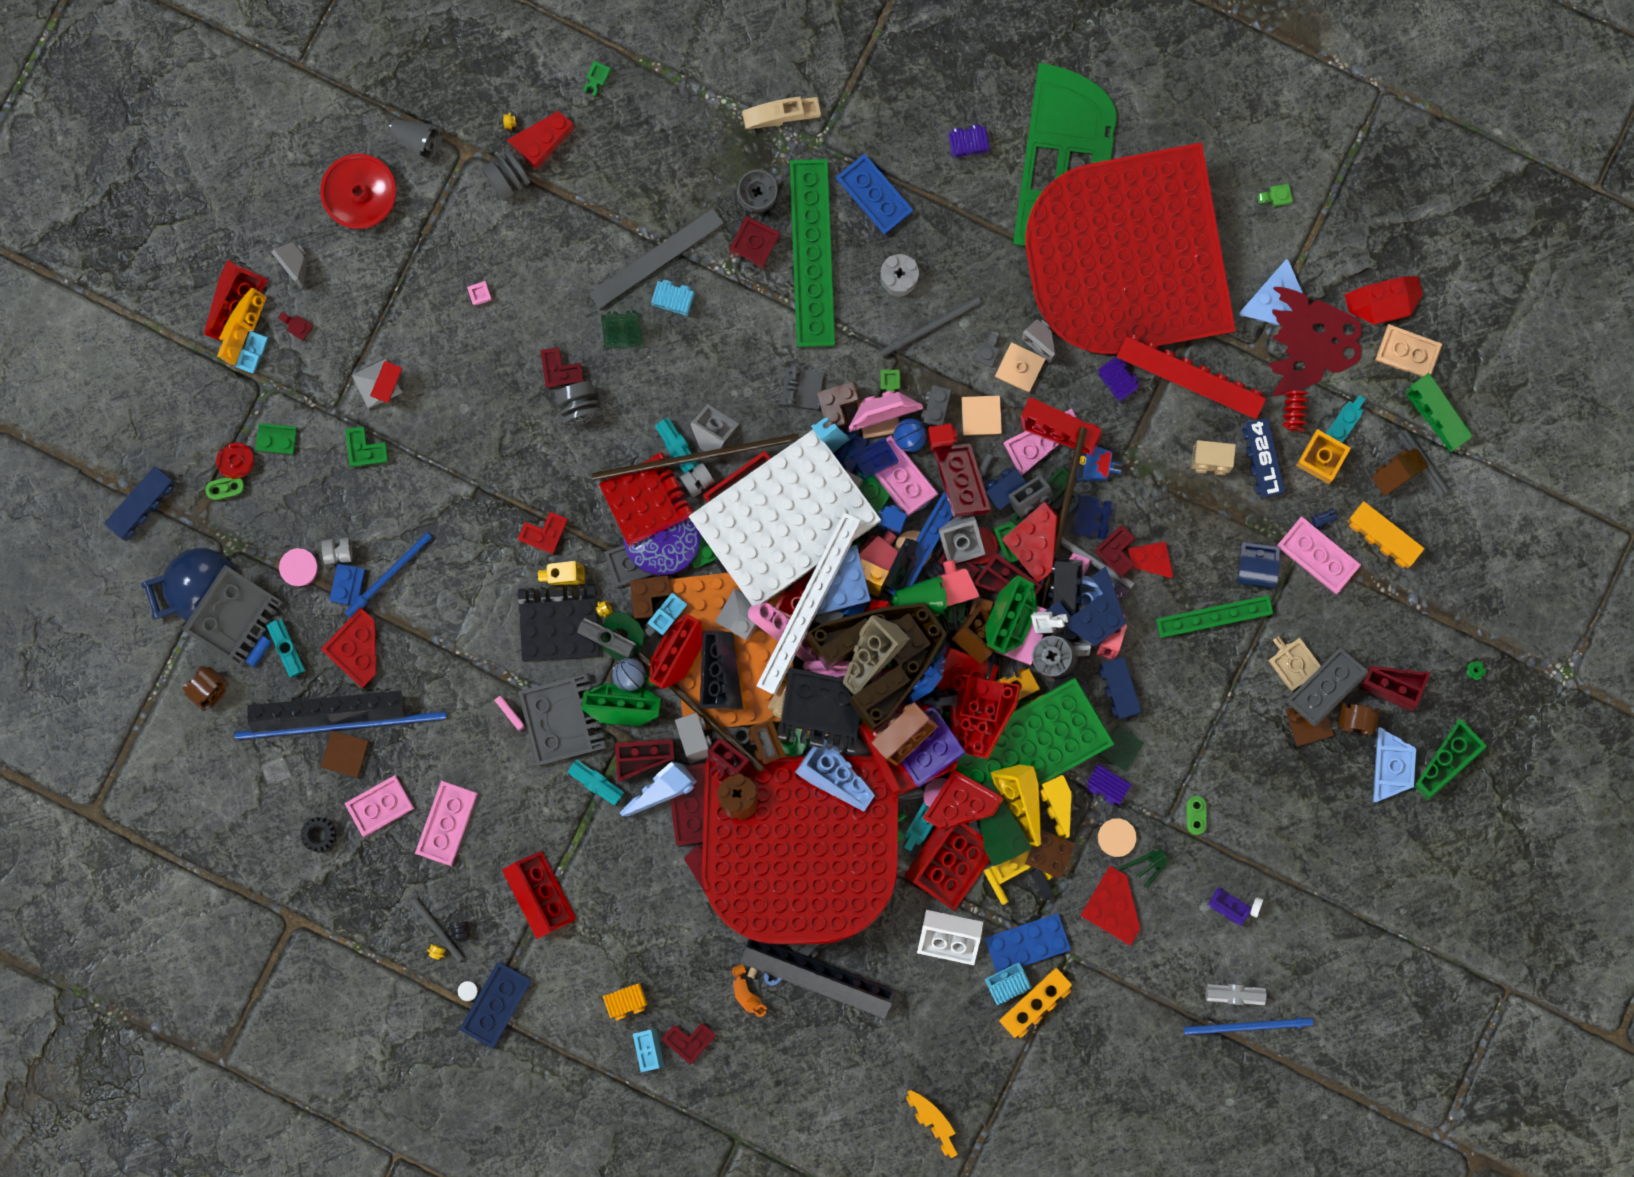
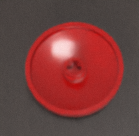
[320,154,397,229]

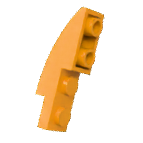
[217,288,267,365]
[906,1090,958,1158]

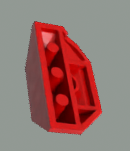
[1344,276,1423,325]
[649,614,703,689]

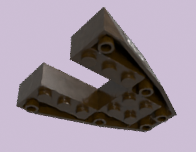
[805,603,947,734]

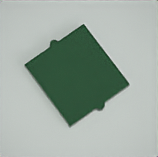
[1099,726,1144,772]

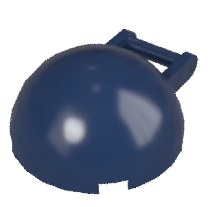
[141,548,236,621]

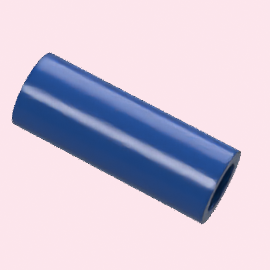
[245,636,272,667]

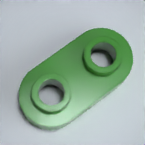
[205,478,244,501]
[1186,796,1206,835]

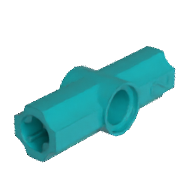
[655,418,698,473]
[266,619,305,678]
[567,759,624,806]

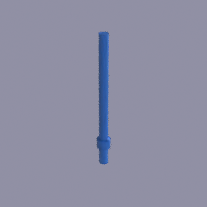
[344,533,432,618]

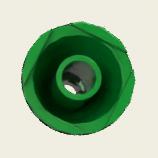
[892,576,947,615]

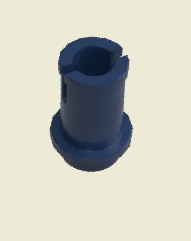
[1311,508,1338,528]

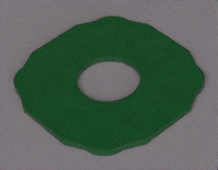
[601,611,645,660]

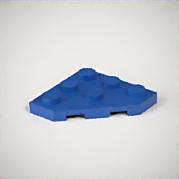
[903,654,946,705]

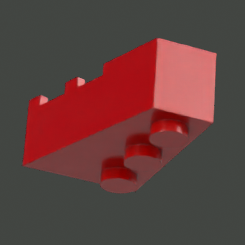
[506,111,574,170]

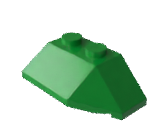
[985,575,1038,654]
[581,683,661,726]

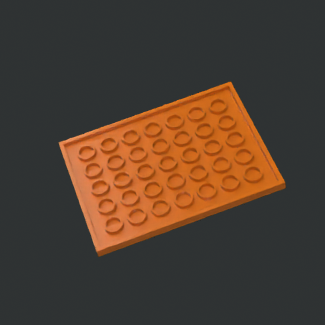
[669,573,794,730]

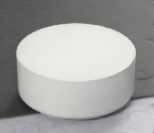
[1250,897,1263,918]
[458,981,478,1001]

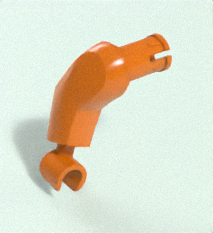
[732,964,767,1017]

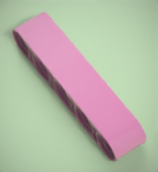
[748,603,820,662]

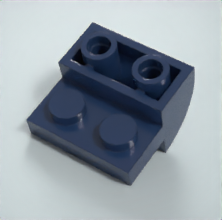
[1237,542,1280,588]

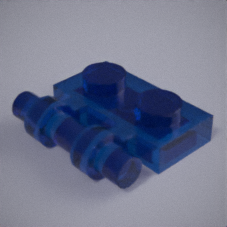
[1073,495,1113,540]

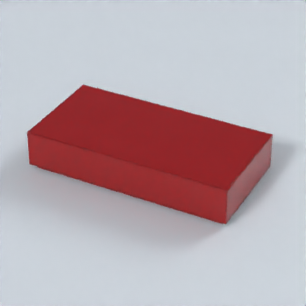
[370,361,403,404]

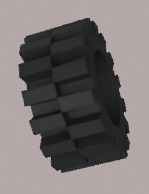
[300,817,337,852]

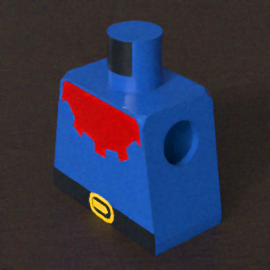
[1076,447,1122,481]

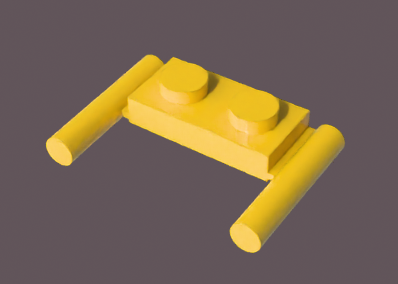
[984,845,1053,905]

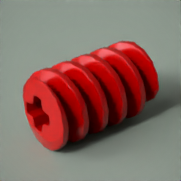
[1282,390,1309,432]

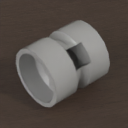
[680,463,715,498]
[322,537,353,565]

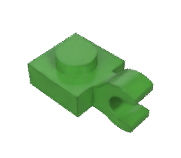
[1257,184,1292,207]

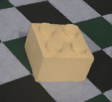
[1191,440,1236,475]

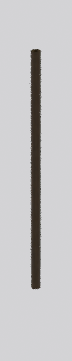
[1039,427,1087,609]
[592,433,800,481]
[615,629,765,773]

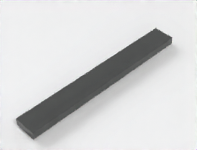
[589,208,724,310]

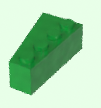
[1404,373,1472,453]

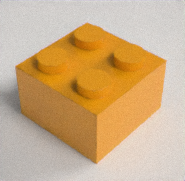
[1296,429,1351,484]

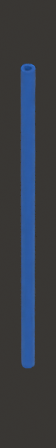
[235,711,447,740]

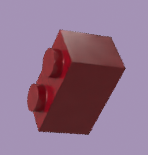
[707,738,752,782]

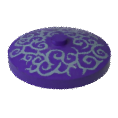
[624,502,701,576]

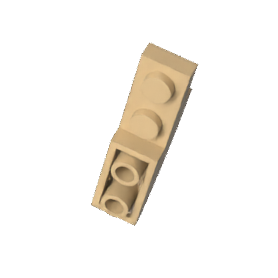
[742,97,821,130]

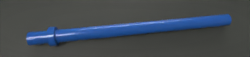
[1184,1017,1313,1035]

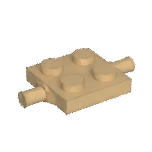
[1268,636,1321,691]

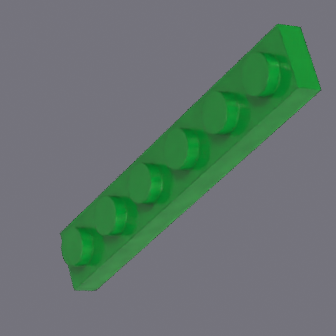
[1156,595,1273,638]

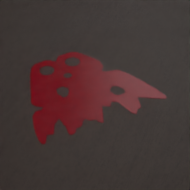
[1268,286,1361,396]

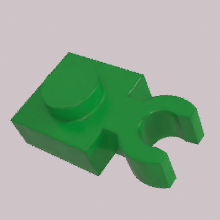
[583,61,612,97]

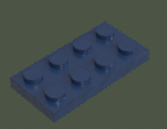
[459,961,532,1049]

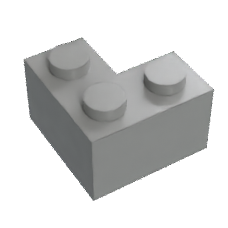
[675,713,712,764]

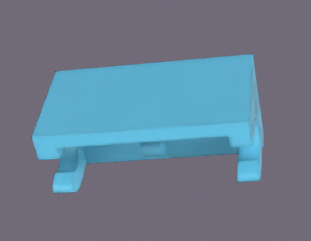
[811,418,850,452]
[633,1028,665,1072]

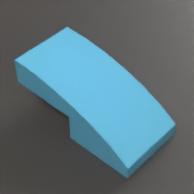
[235,331,269,373]
[648,592,688,635]

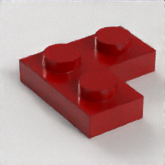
[517,512,568,555]

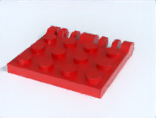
[599,452,693,547]

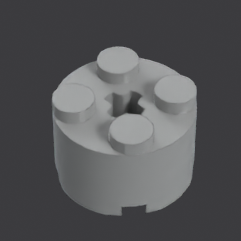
[880,254,919,297]

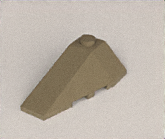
[843,615,910,694]

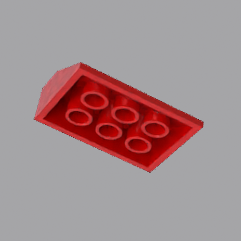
[904,823,990,911]

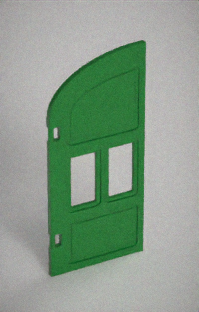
[1013,63,1116,246]

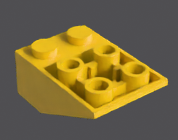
[1039,775,1071,839]

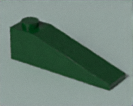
[979,779,1031,866]

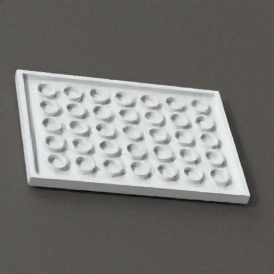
[689,430,881,606]

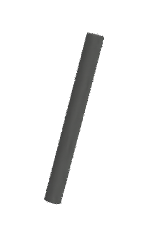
[410,897,464,962]

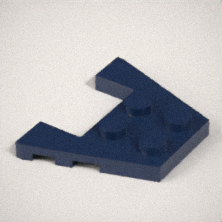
[1045,567,1126,647]

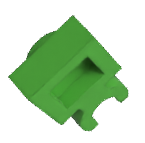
[880,370,900,393]

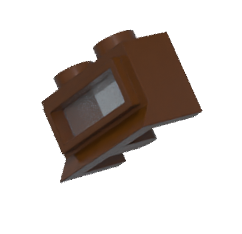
[747,719,786,764]

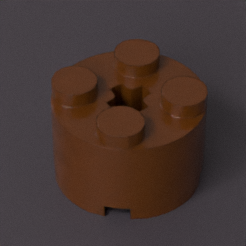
[182,666,229,711]
[1338,702,1380,735]
[717,774,758,819]

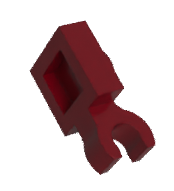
[278,312,313,342]

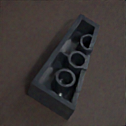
[700,631,743,710]

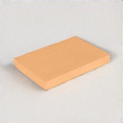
[1375,324,1442,378]

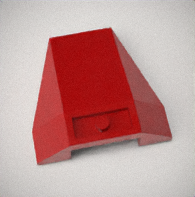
[950,673,1021,759]

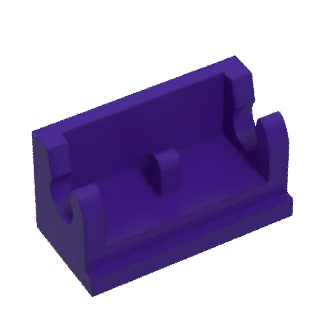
[1207,887,1251,926]

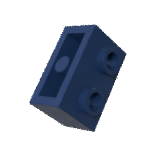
[985,467,1027,510]

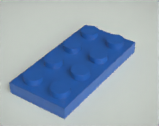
[836,153,913,236]
[985,913,1071,973]

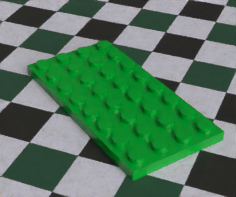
[951,677,1114,804]

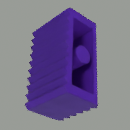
[948,125,990,158]
[1097,357,1139,403]
[1085,764,1132,806]

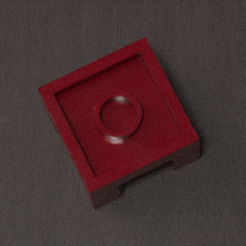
[729,216,780,271]

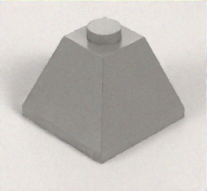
[272,242,307,289]
[1021,319,1055,364]
[352,359,403,409]
[690,404,739,458]
[939,515,985,564]
[715,588,761,641]

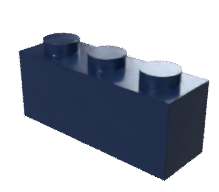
[1099,657,1141,720]

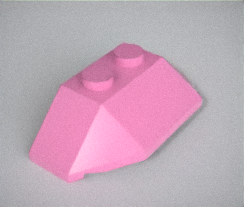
[849,390,923,432]

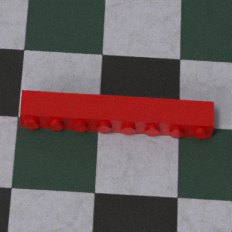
[1116,333,1266,419]

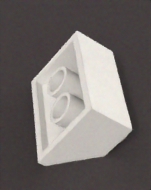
[917,910,983,965]

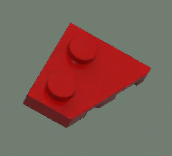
[1127,541,1173,579]

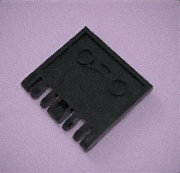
[518,584,599,662]
[777,668,860,754]

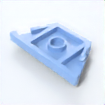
[1238,259,1302,326]
[1373,728,1416,802]

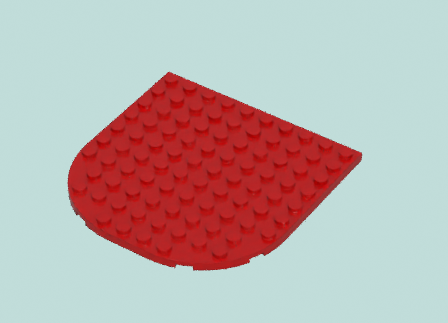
[1025,142,1235,354]
[702,756,898,944]

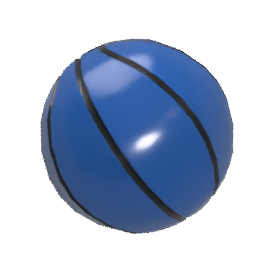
[894,419,927,452]

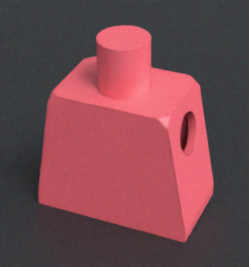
[858,531,898,571]
[937,559,979,606]
[1096,614,1127,660]

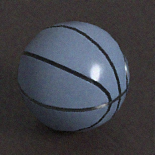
[612,658,646,691]

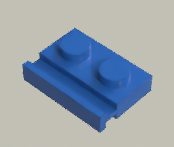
[329,564,366,605]

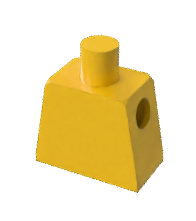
[538,561,585,586]

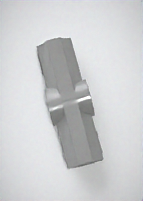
[1206,984,1266,1005]

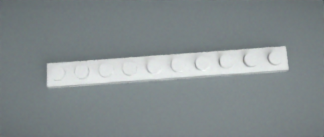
[757,513,862,695]

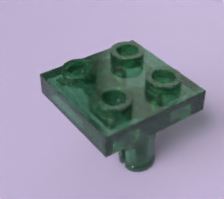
[601,310,642,348]

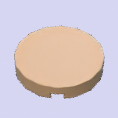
[1098,818,1136,857]

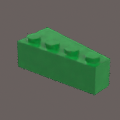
[1415,718,1487,801]

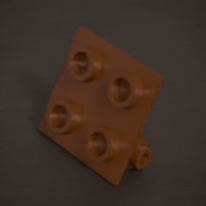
[1285,708,1334,746]
[1025,829,1075,879]

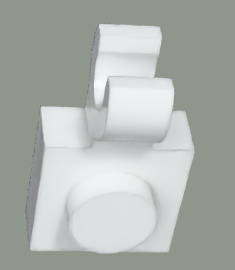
[1031,612,1068,633]

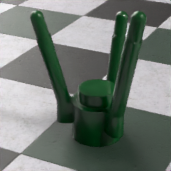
[1119,849,1169,888]

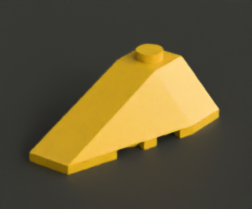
[991,765,1041,846]

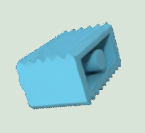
[651,280,695,316]
[984,963,1032,1005]

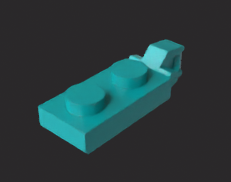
[1325,395,1366,443]
[904,803,933,851]

